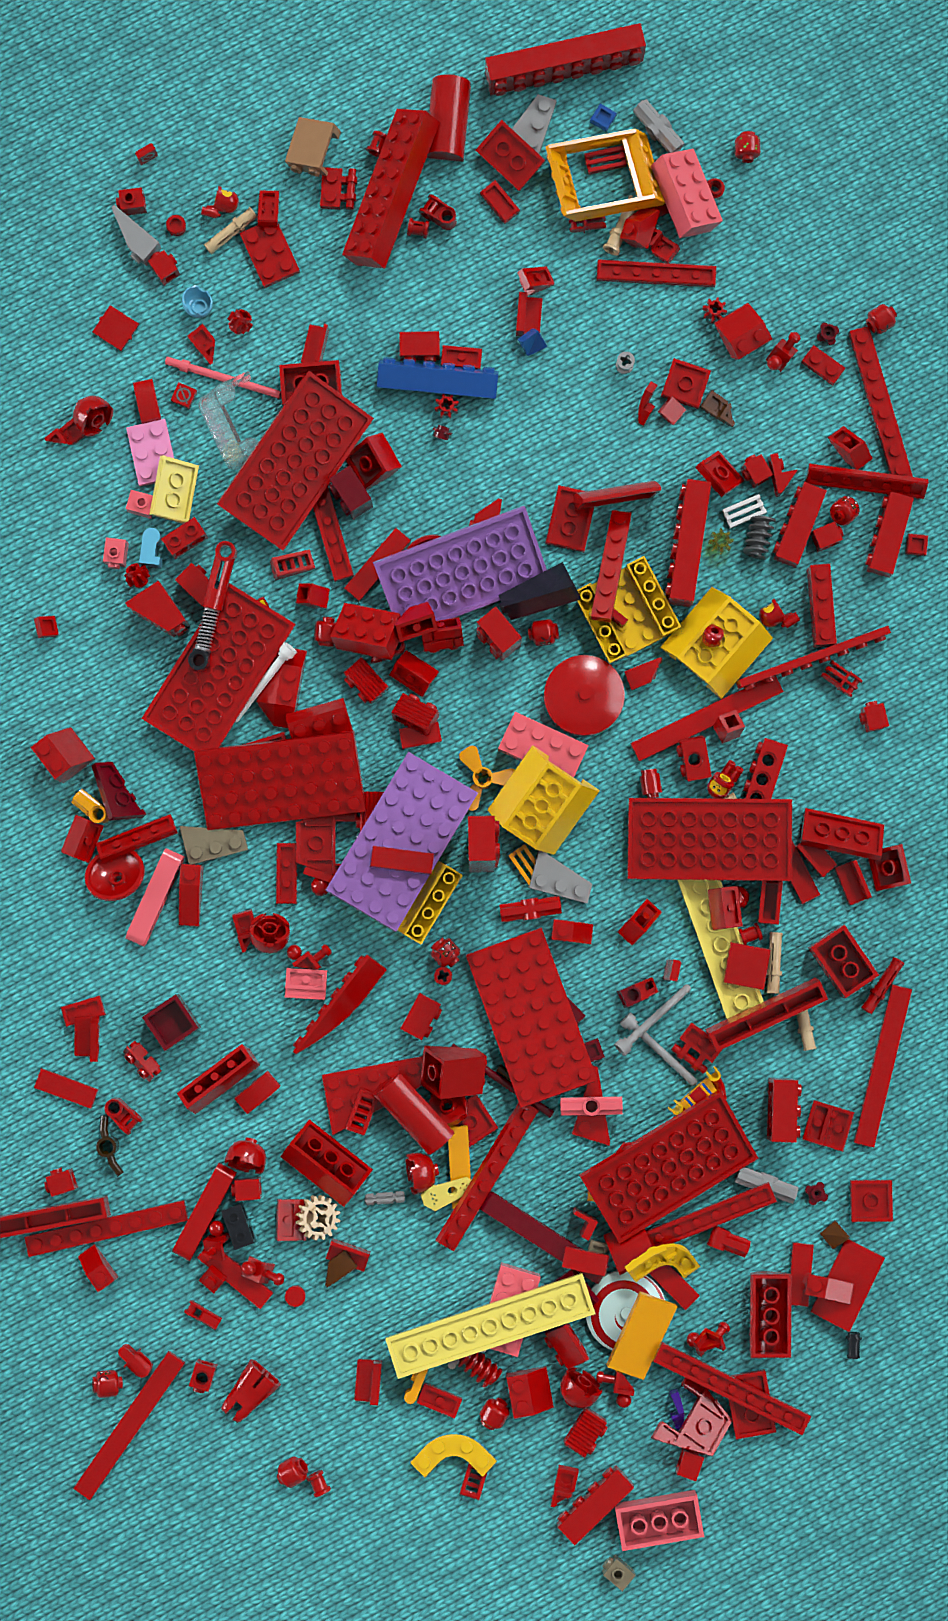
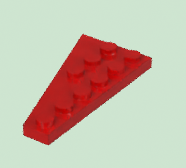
[322,1056,423,1135]

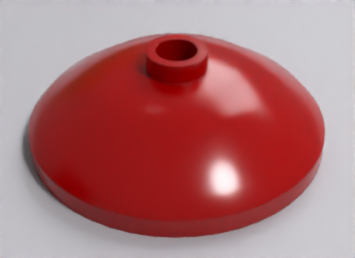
[85,851,145,901]

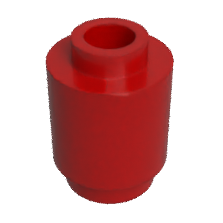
[640,769,662,798]

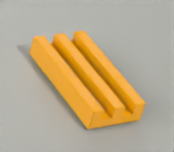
[508,844,536,885]

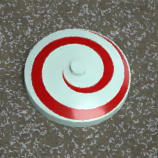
[586,1270,665,1350]

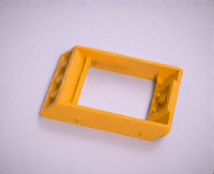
[546,129,665,222]

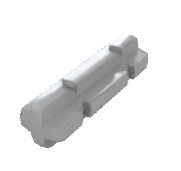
[365,1191,405,1205]

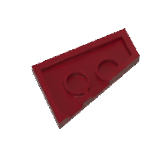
[91,762,147,821]

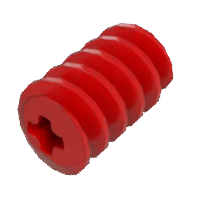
[457,1352,502,1388]

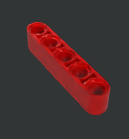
[172,1163,237,1261]

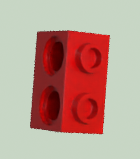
[161,517,208,559]

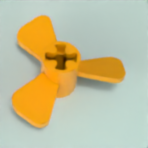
[459,746,515,811]

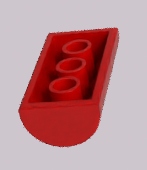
[427,74,471,162]
[373,1074,455,1155]
[750,1271,792,1358]

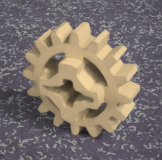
[296,1195,340,1240]

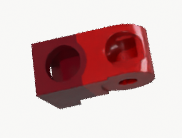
[616,977,659,1008]

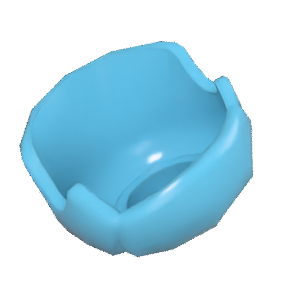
[182,285,213,318]

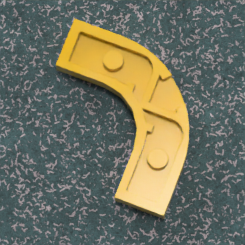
[625,1244,700,1282]
[410,1434,497,1477]

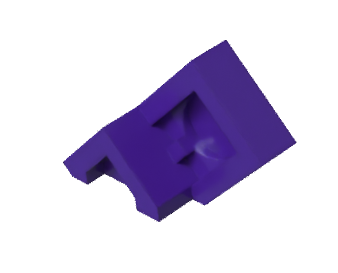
[669,1388,684,1430]

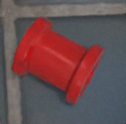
[366,131,387,157]
[407,218,430,239]
[738,922,763,945]
[434,967,452,985]
[306,1470,331,1497]

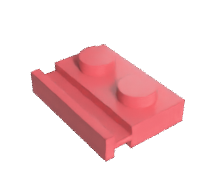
[285,968,328,1000]

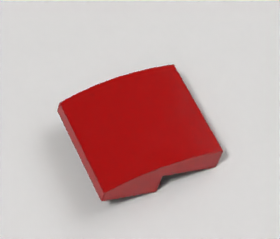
[803,1100,855,1152]
[603,1228,652,1275]

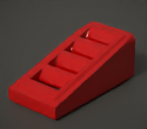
[270,549,315,580]
[345,1088,377,1135]
[460,1463,487,1501]

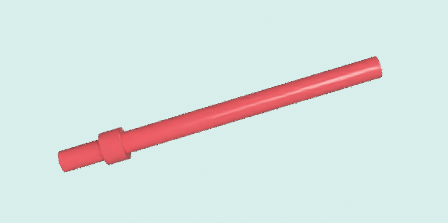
[165,357,281,399]

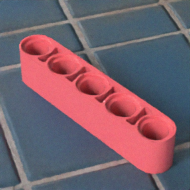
[126,848,185,947]

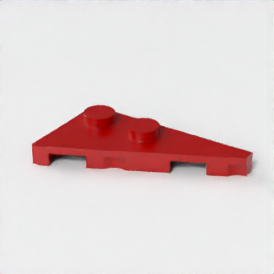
[572,1066,610,1146]

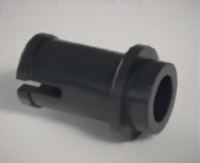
[846,1332,862,1359]

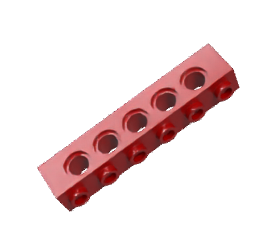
[743,738,788,799]

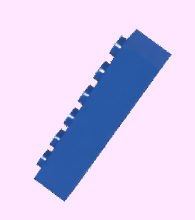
[377,357,499,399]

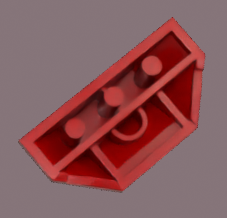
[256,648,307,729]

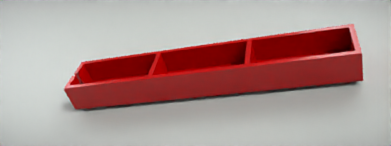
[468,816,500,873]

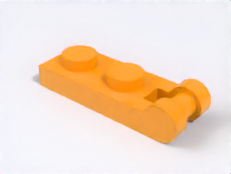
[404,1369,428,1404]

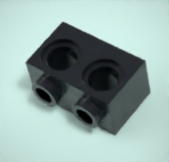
[221,1202,256,1250]

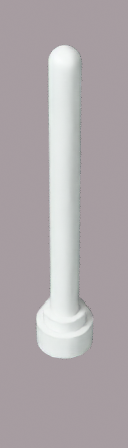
[235,642,297,723]

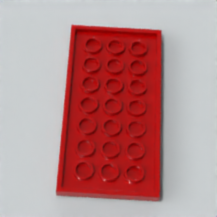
[217,371,374,551]
[141,583,296,752]
[194,731,367,830]
[628,798,792,881]
[466,927,598,1108]
[579,1090,758,1244]

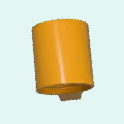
[71,789,109,823]

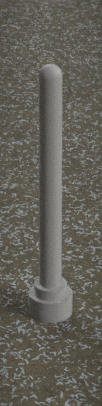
[614,984,691,1056]
[620,1012,697,1086]

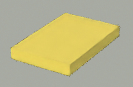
[149,455,199,524]

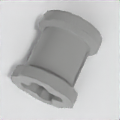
[616,352,635,374]

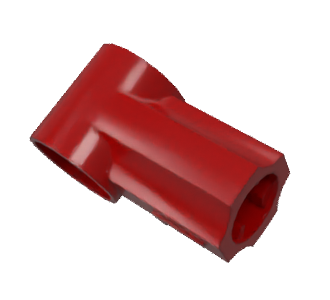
[707,1226,751,1258]

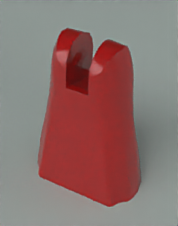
[221,1359,281,1423]

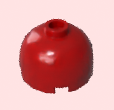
[73,395,114,436]
[249,913,290,954]
[224,1138,267,1174]
[406,1153,439,1195]
[560,1367,602,1408]

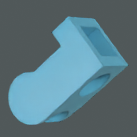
[139,528,162,568]

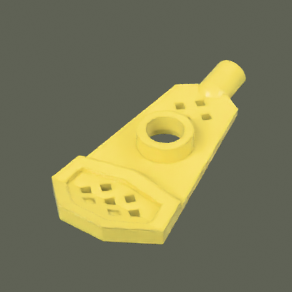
[421,1177,472,1211]

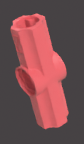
[560,1096,623,1116]

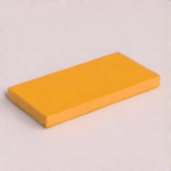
[606,1291,677,1380]

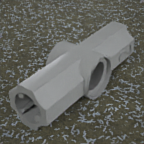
[633,99,685,153]
[734,1167,799,1204]

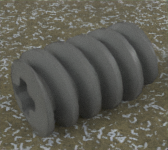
[743,515,776,560]

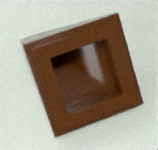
[820,1220,850,1249]

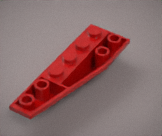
[293,955,388,1054]

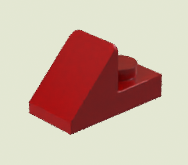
[517,266,555,296]
[768,453,797,497]

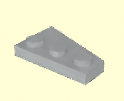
[512,94,557,154]
[528,850,592,903]

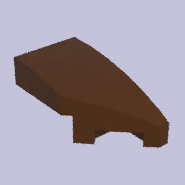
[699,390,735,427]
[325,1250,357,1287]

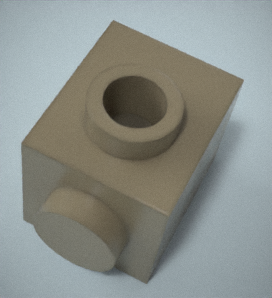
[602,1554,636,1592]

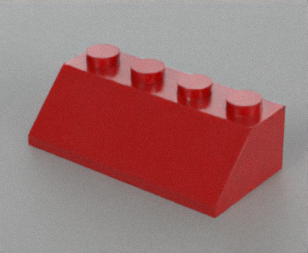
[280,1119,373,1207]

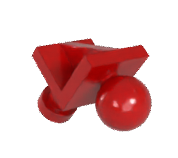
[766,332,801,372]
[287,944,332,970]
[199,1221,230,1264]
[241,1256,284,1286]
[686,1322,730,1357]
[596,1370,634,1408]

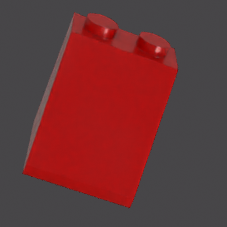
[125,580,190,637]
[30,727,95,783]
[420,1046,487,1099]

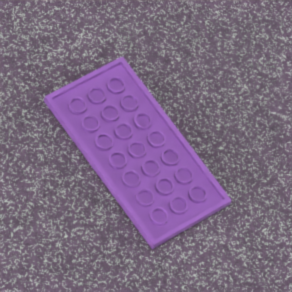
[373,506,547,621]
[325,752,478,932]

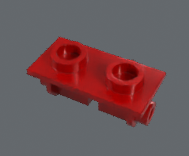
[123,1041,162,1082]

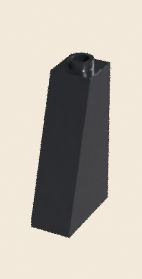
[498,562,581,620]

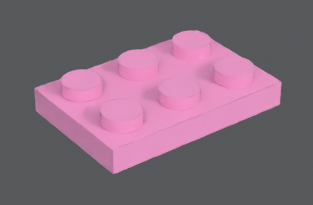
[126,419,174,486]

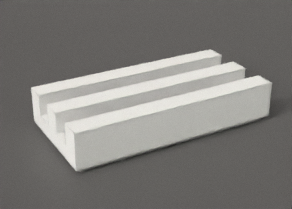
[722,494,767,529]

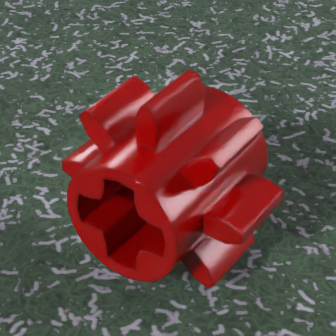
[702,297,727,324]
[227,309,253,334]
[435,394,459,419]
[124,563,150,588]

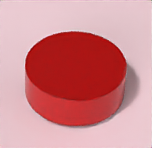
[166,215,186,236]
[285,1285,306,1307]

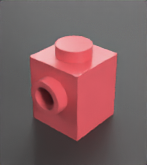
[126,490,153,519]
[103,538,129,569]

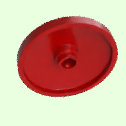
[544,655,625,736]

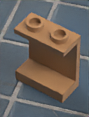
[285,117,341,177]

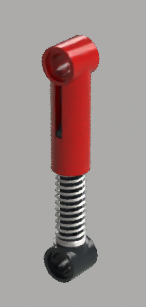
[188,541,237,671]

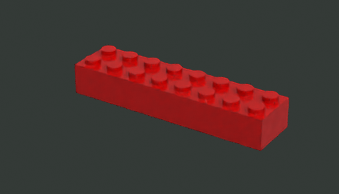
[485,23,646,96]
[342,109,440,269]

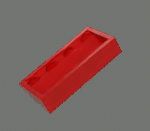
[573,481,661,510]
[810,1239,885,1332]

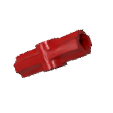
[499,896,562,922]

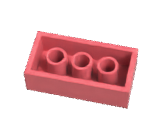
[651,149,723,238]
[498,712,589,777]
[489,1262,541,1357]
[615,1490,704,1551]

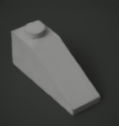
[111,205,162,266]

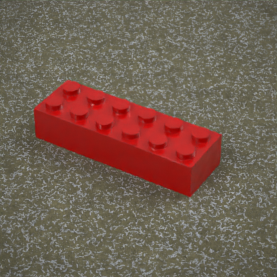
[664,479,712,607]

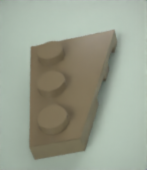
[180,826,249,865]

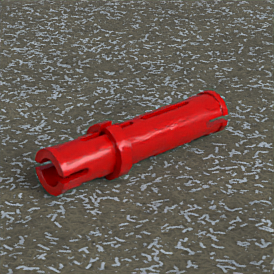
[861,957,905,1015]

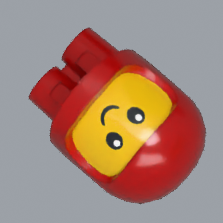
[201,186,239,218]
[759,598,800,628]
[707,760,744,799]

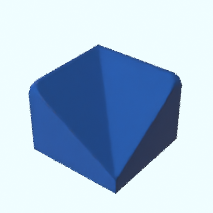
[517,328,547,356]

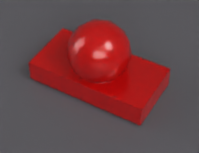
[303,866,334,896]

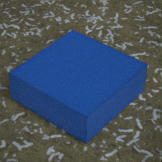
[590,103,617,132]

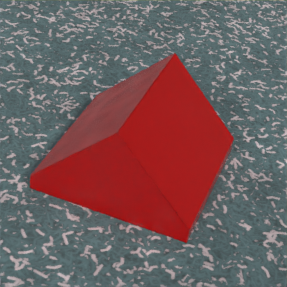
[869,844,911,891]

